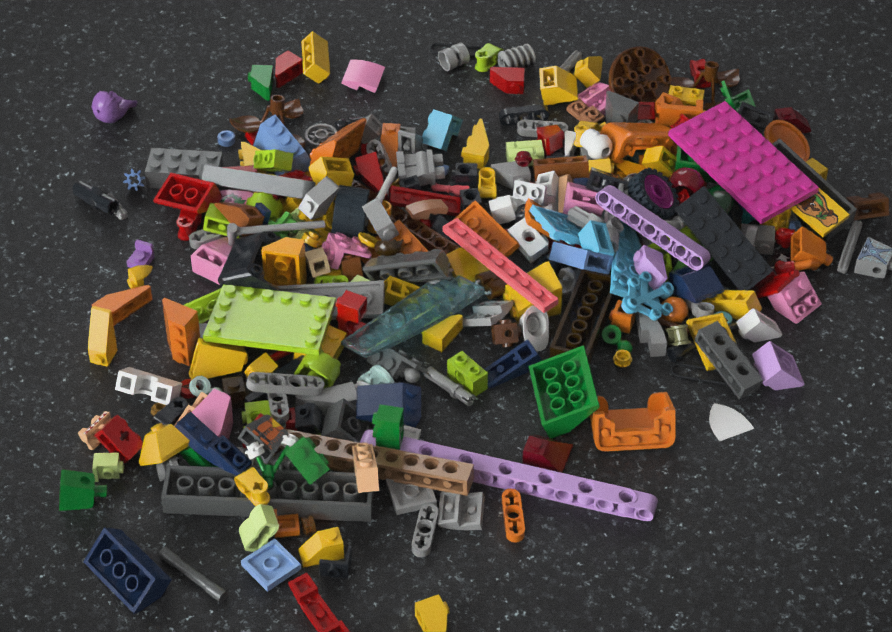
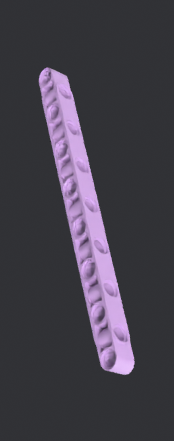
[360,430,658,521]

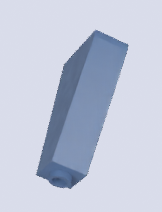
[549,242,613,274]

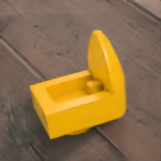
[127,265,153,289]

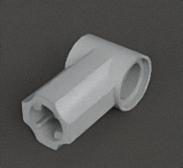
[567,206,605,229]

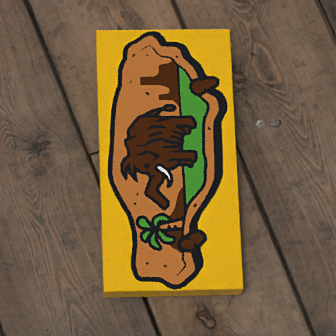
[791,188,850,237]

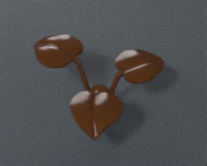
[671,61,740,111]
[229,95,305,148]

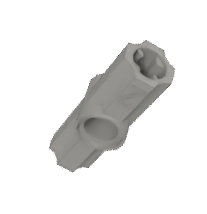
[604,210,624,253]

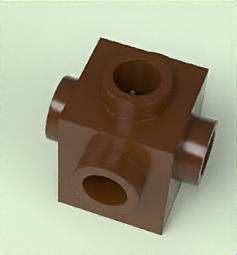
[491,319,521,347]

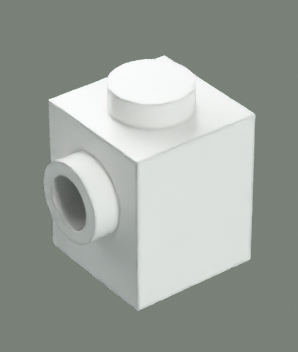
[489,195,517,224]

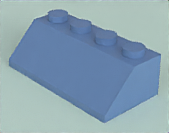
[253,114,311,176]

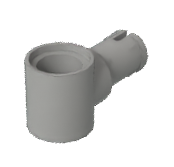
[684,299,714,318]

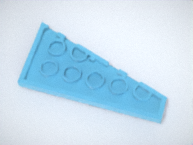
[610,220,660,303]

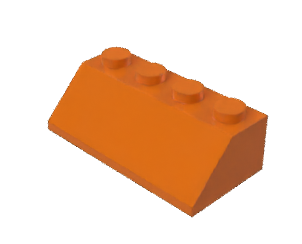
[310,118,367,165]

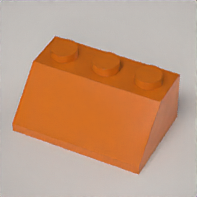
[162,298,201,366]

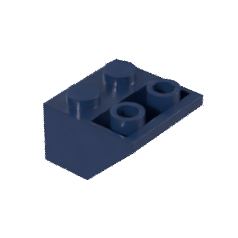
[669,265,724,303]

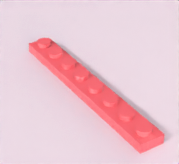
[443,218,558,313]

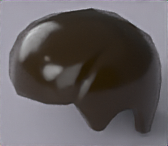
[374,239,404,256]

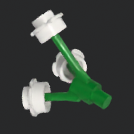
[245,434,299,488]

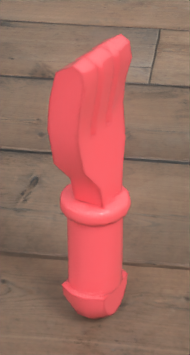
[431,183,470,196]

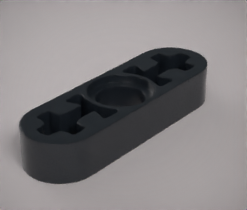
[499,104,550,126]

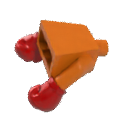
[774,226,833,275]

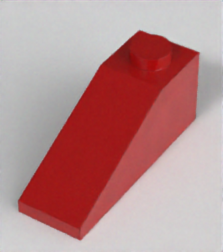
[354,152,389,201]

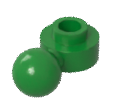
[602,325,633,353]

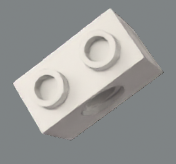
[508,217,549,263]

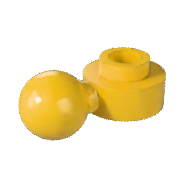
[301,231,327,248]

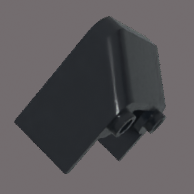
[218,231,283,291]

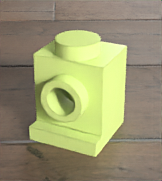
[92,453,124,482]

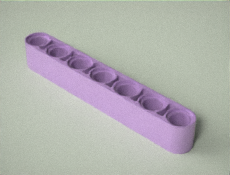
[595,185,711,270]

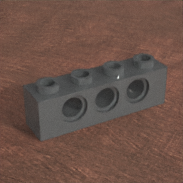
[694,321,763,400]

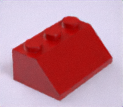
[153,173,223,214]

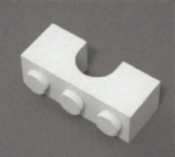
[115,367,182,405]

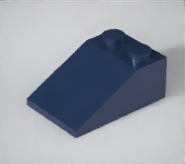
[356,383,421,428]

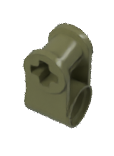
[664,324,691,346]

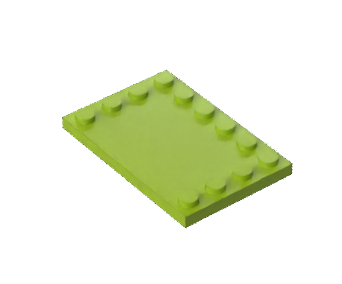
[203,284,336,355]

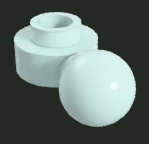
[189,376,223,397]

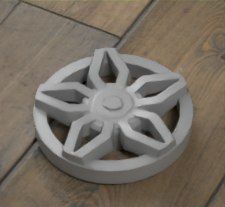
[305,124,337,148]

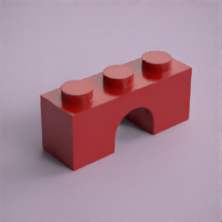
[336,290,368,350]

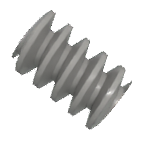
[498,44,536,68]

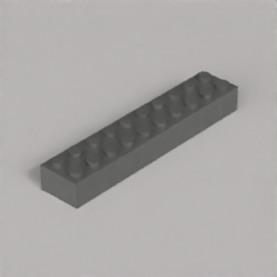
[161,465,374,522]

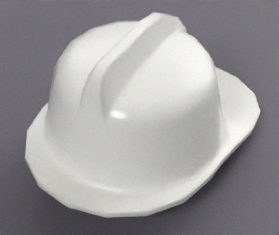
[519,305,549,351]

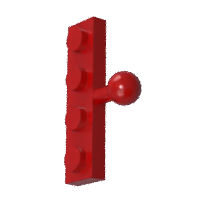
[388,185,460,227]

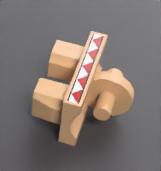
[78,411,111,450]

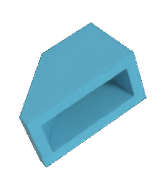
[578,220,615,256]

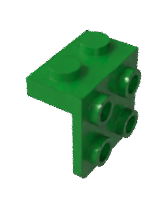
[720,80,756,112]
[284,436,329,485]

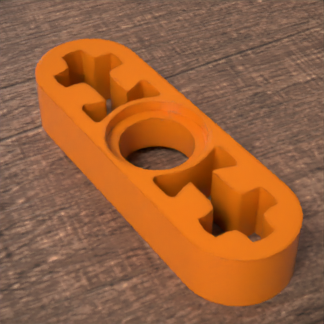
[502,488,525,542]

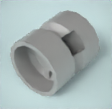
[438,42,470,71]

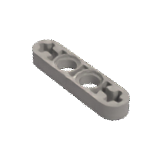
[246,372,324,396]

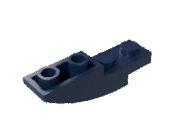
[175,411,253,476]

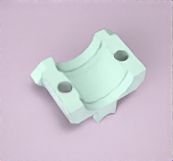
[358,365,395,385]

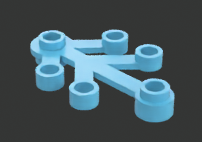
[621,271,674,321]

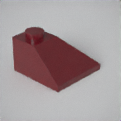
[522,434,573,473]

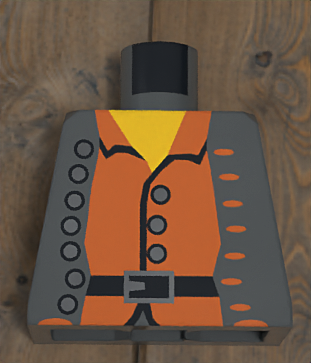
[238,414,288,464]

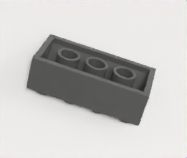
[363,249,449,283]

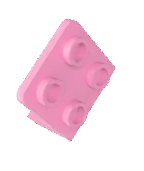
[322,232,372,269]

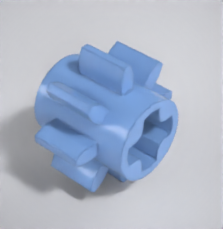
[123,169,146,191]

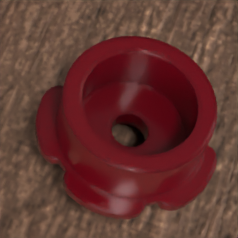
[515,151,533,167]

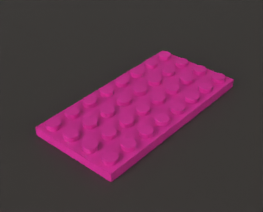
[668,101,819,224]

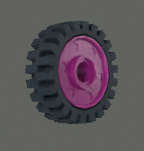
[628,168,679,220]

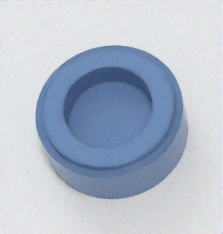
[217,130,235,147]

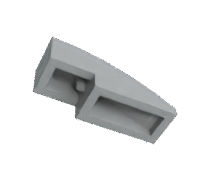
[635,304,667,357]

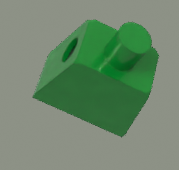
[59,470,107,511]

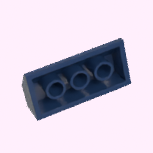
[83,527,172,614]

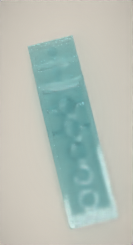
[341,275,485,358]

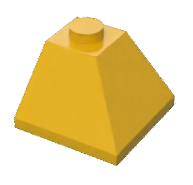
[139,423,190,466]

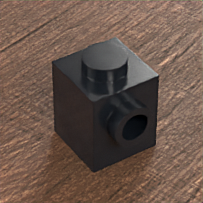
[295,403,322,434]

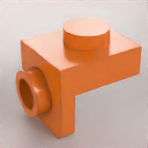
[273,509,300,538]

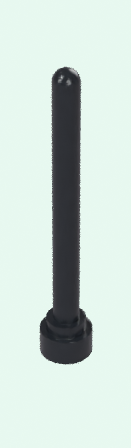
[667,322,739,362]

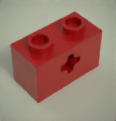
[94,414,143,463]

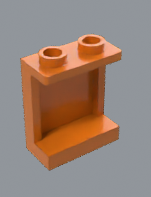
[655,98,703,127]

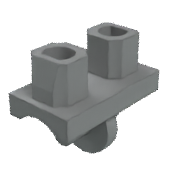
[558,267,582,301]

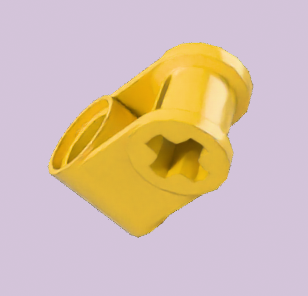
[574,121,599,147]
[478,167,496,200]
[234,467,270,506]

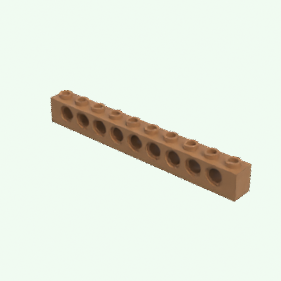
[273,429,474,496]

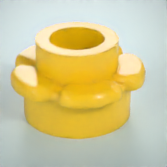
[613,350,632,368]

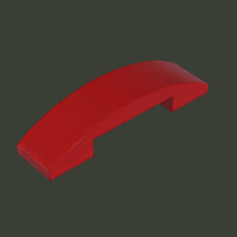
[288,573,350,632]

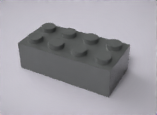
[145,148,224,189]

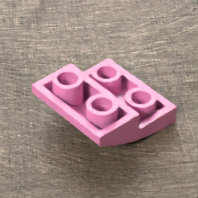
[341,60,385,93]

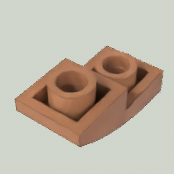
[566,98,605,123]
[405,199,448,220]

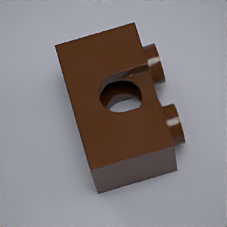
[846,192,889,220]

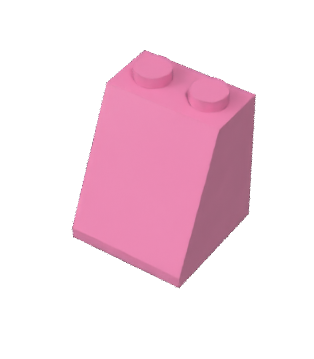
[192,388,233,440]

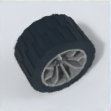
[332,185,370,238]

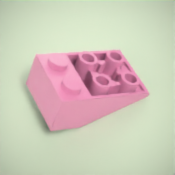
[191,237,232,285]

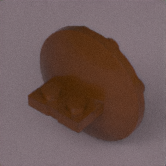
[609,46,672,102]

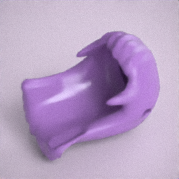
[91,91,138,123]

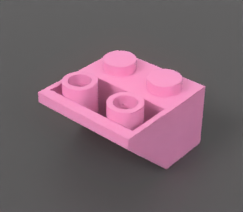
[563,182,606,217]
[767,272,822,324]

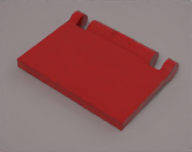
[755,270,800,298]

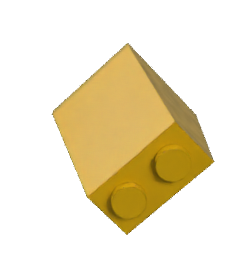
[503,261,562,324]

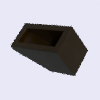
[221,375,245,409]

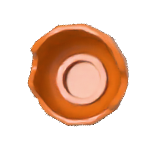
[661,296,689,323]

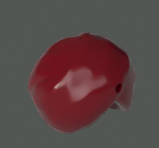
[668,167,707,196]

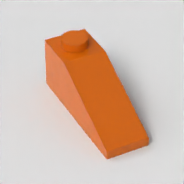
[379,123,400,175]
[92,285,152,326]

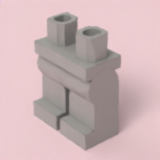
[396,149,445,187]

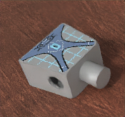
[854,237,892,279]

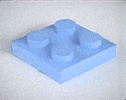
[241,538,301,592]

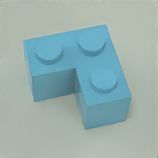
[422,109,463,151]

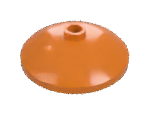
[764,120,810,162]

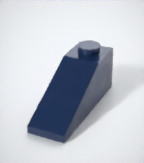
[484,339,543,388]

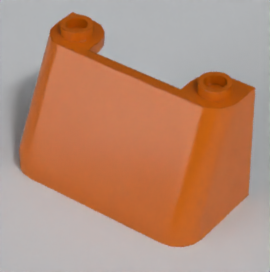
[600,122,677,163]
[590,392,675,452]

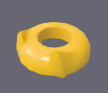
[358,232,379,248]

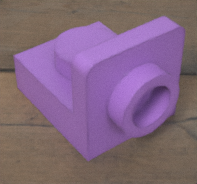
[127,240,155,268]

